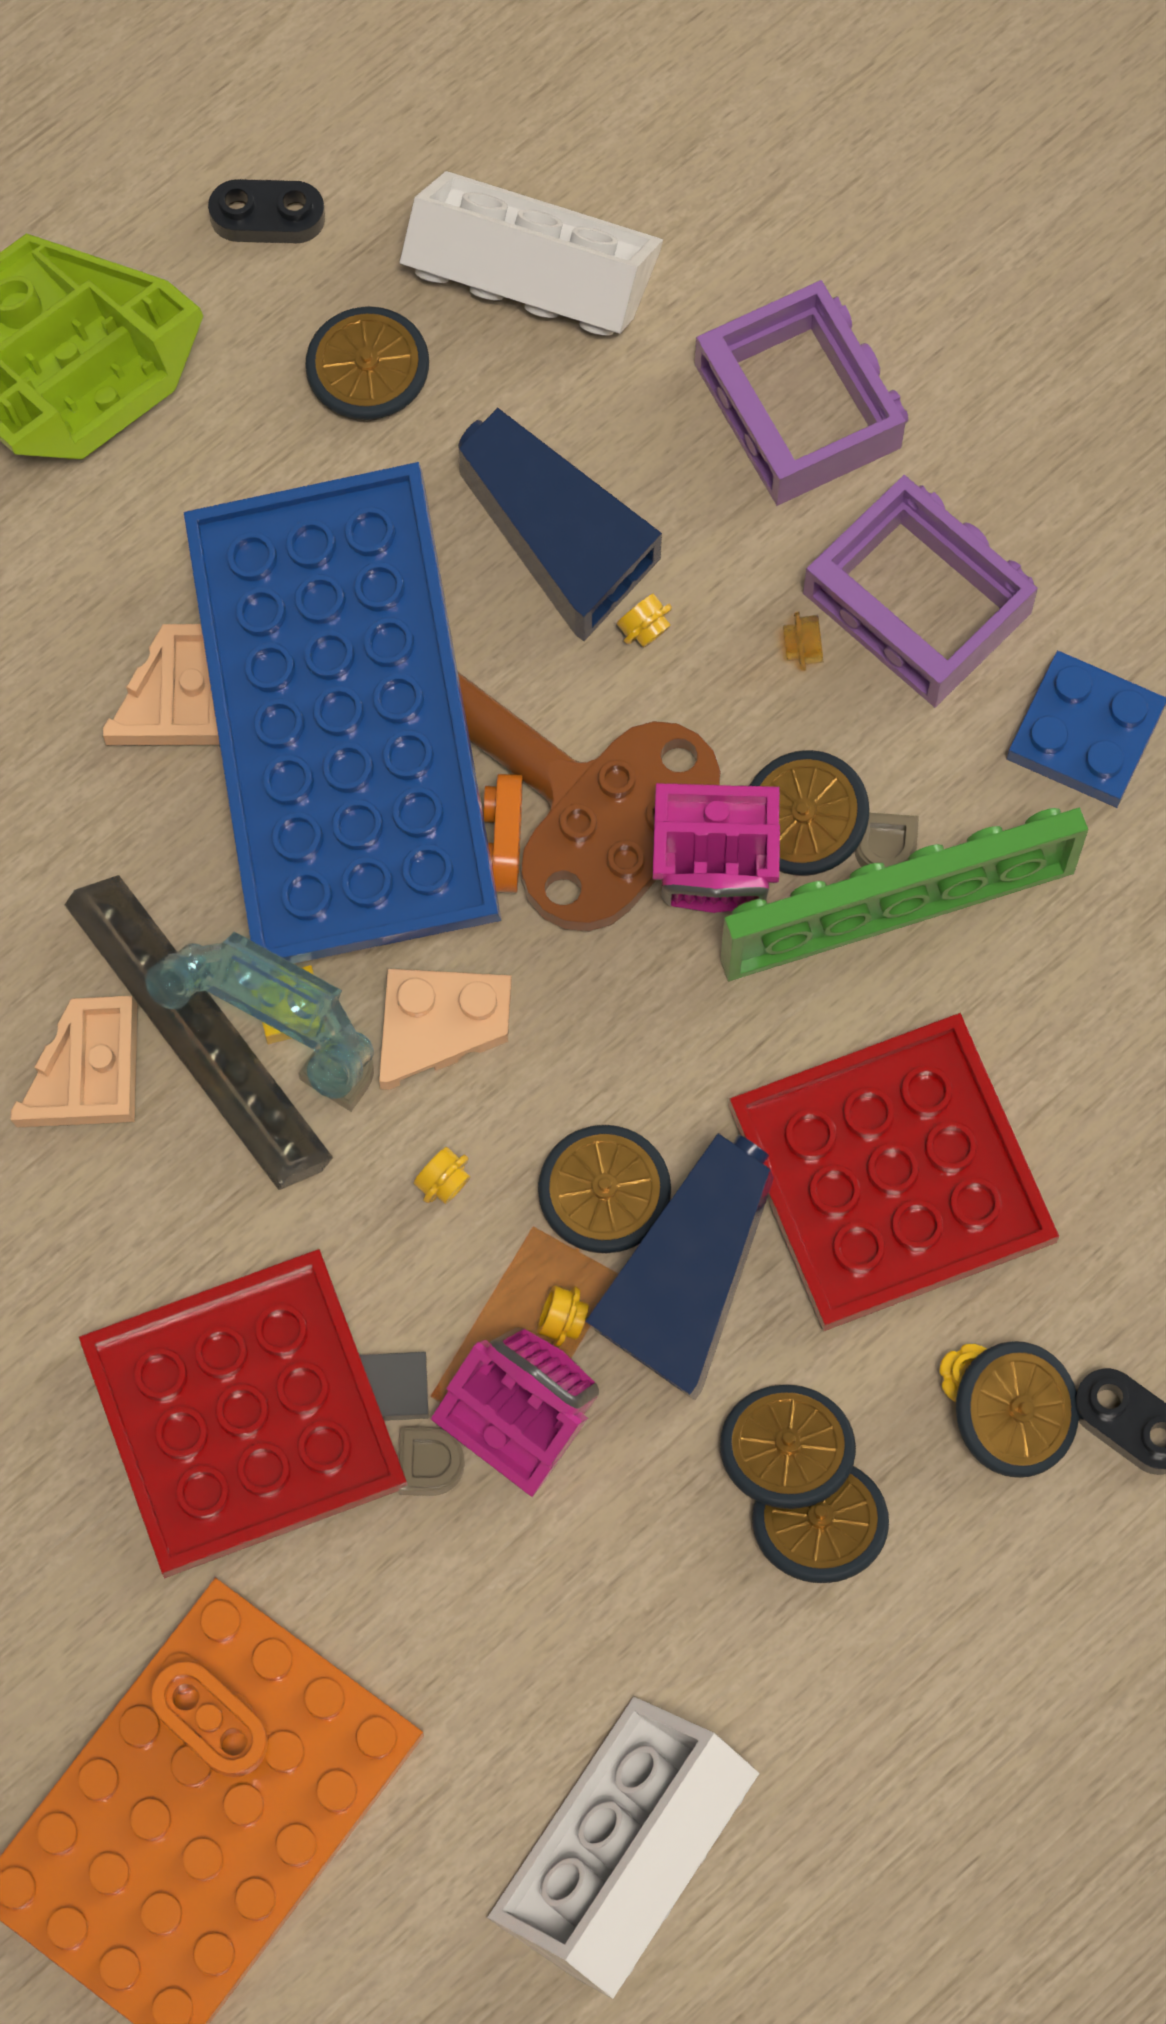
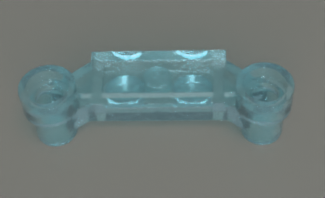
[146,932,374,1099]

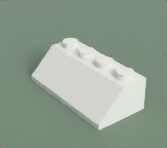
[399,171,663,335]
[487,1697,759,1999]

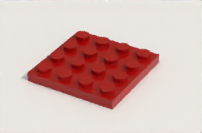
[729,1013,1059,1332]
[79,1249,407,1579]

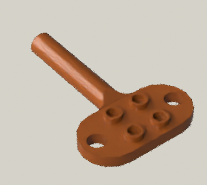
[458,672,721,931]

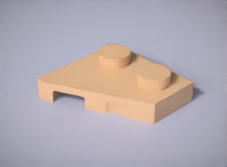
[103,624,220,745]
[379,969,512,1090]
[11,996,138,1127]

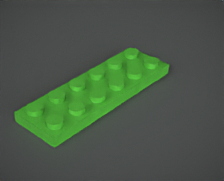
[720,807,1089,982]

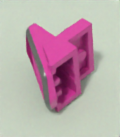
[653,783,780,913]
[431,1327,599,1497]

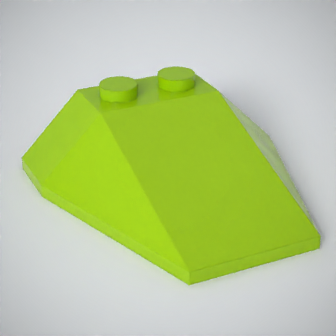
[0,233,204,459]

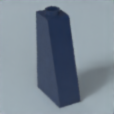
[458,407,662,641]
[585,1133,774,1400]

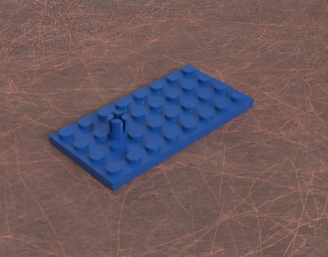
[184,462,502,971]

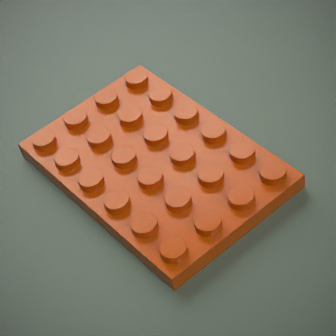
[0,1577,424,2024]

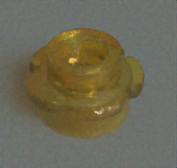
[783,611,824,671]

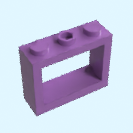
[695,280,908,506]
[803,475,1038,708]

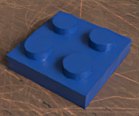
[1006,650,1166,808]

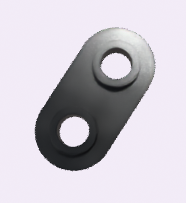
[208,179,325,244]
[1075,1368,1166,1475]

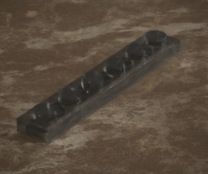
[64,875,333,1190]

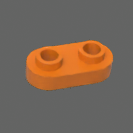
[484,774,523,893]
[151,1662,268,1777]

